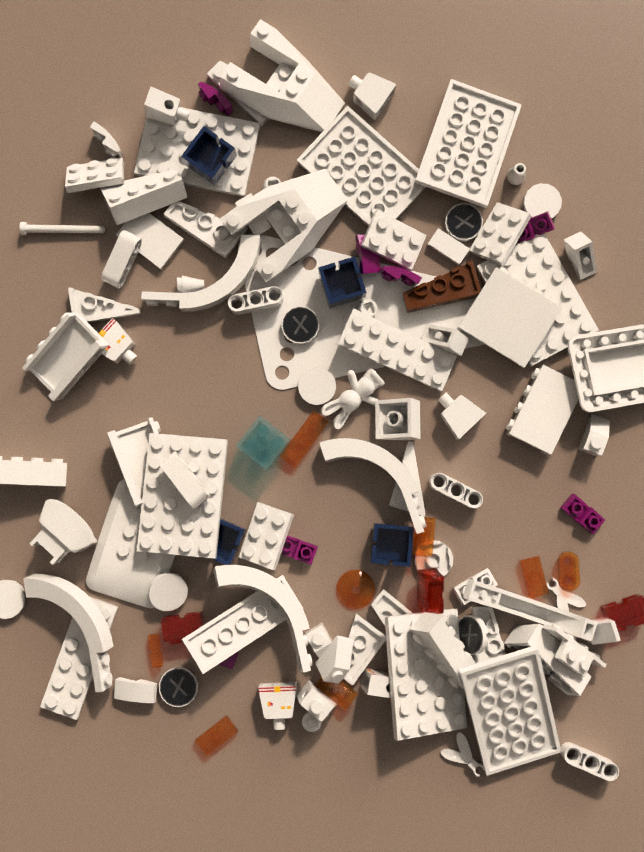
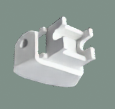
[29,499,97,565]

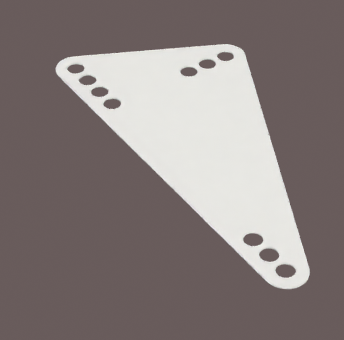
[238,234,484,390]

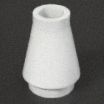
[507,163,526,185]
[177,276,204,293]

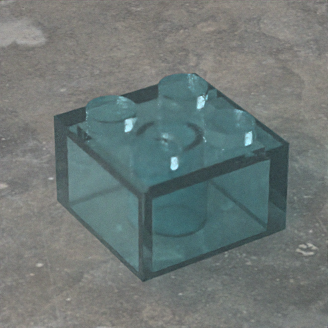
[236,416,291,471]

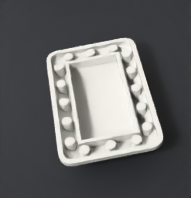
[568,324,644,412]
[86,479,176,608]

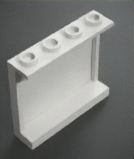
[458,266,563,368]

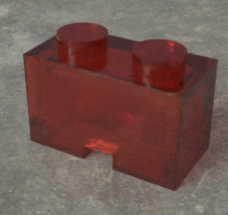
[417,567,444,614]
[600,594,644,632]
[161,611,204,645]

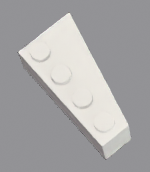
[100,169,188,225]
[0,456,67,487]
[409,612,476,688]
[504,624,591,696]

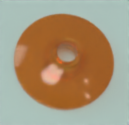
[336,570,375,609]

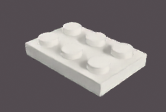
[65,157,124,193]
[469,202,531,266]
[361,210,426,270]
[239,502,294,570]

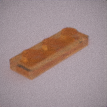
[280,410,329,468]

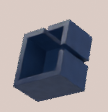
[181,126,237,186]
[318,256,367,309]
[213,518,247,565]
[370,523,414,567]

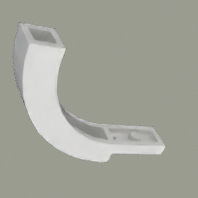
[141,235,261,312]
[319,438,427,534]
[213,565,312,673]
[23,574,114,692]
[462,579,598,641]

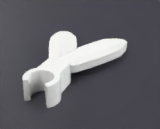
[545,577,586,612]
[441,732,484,777]

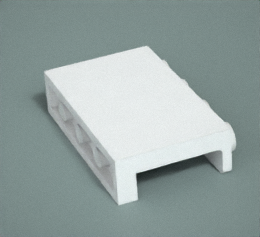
[22,312,109,401]
[506,365,579,456]
[107,417,161,508]

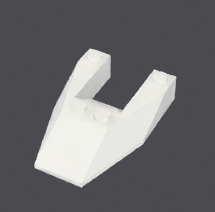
[220,19,345,132]
[220,169,348,283]

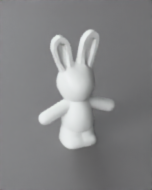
[321,369,385,429]

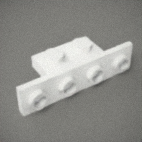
[543,624,607,677]

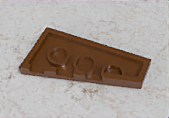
[403,260,481,313]

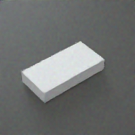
[427,228,470,266]

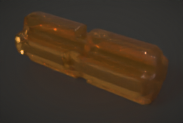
[147,633,163,668]

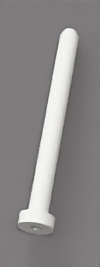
[20,222,106,235]

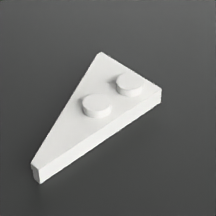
[68,287,141,323]
[389,441,426,517]

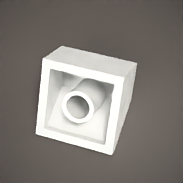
[375,398,420,440]

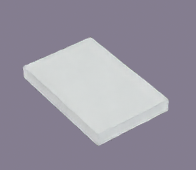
[116,213,185,270]

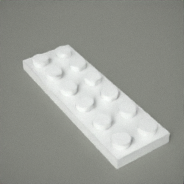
[337,308,457,391]
[181,575,303,674]
[40,596,119,720]

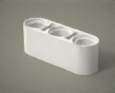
[101,230,142,289]
[228,286,284,315]
[159,451,210,509]
[429,473,483,508]
[560,742,619,781]

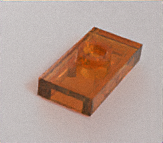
[413,517,436,558]
[519,556,549,599]
[315,676,358,711]
[195,715,238,756]

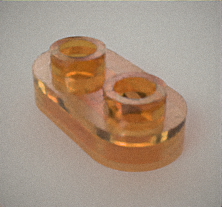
[558,551,580,591]

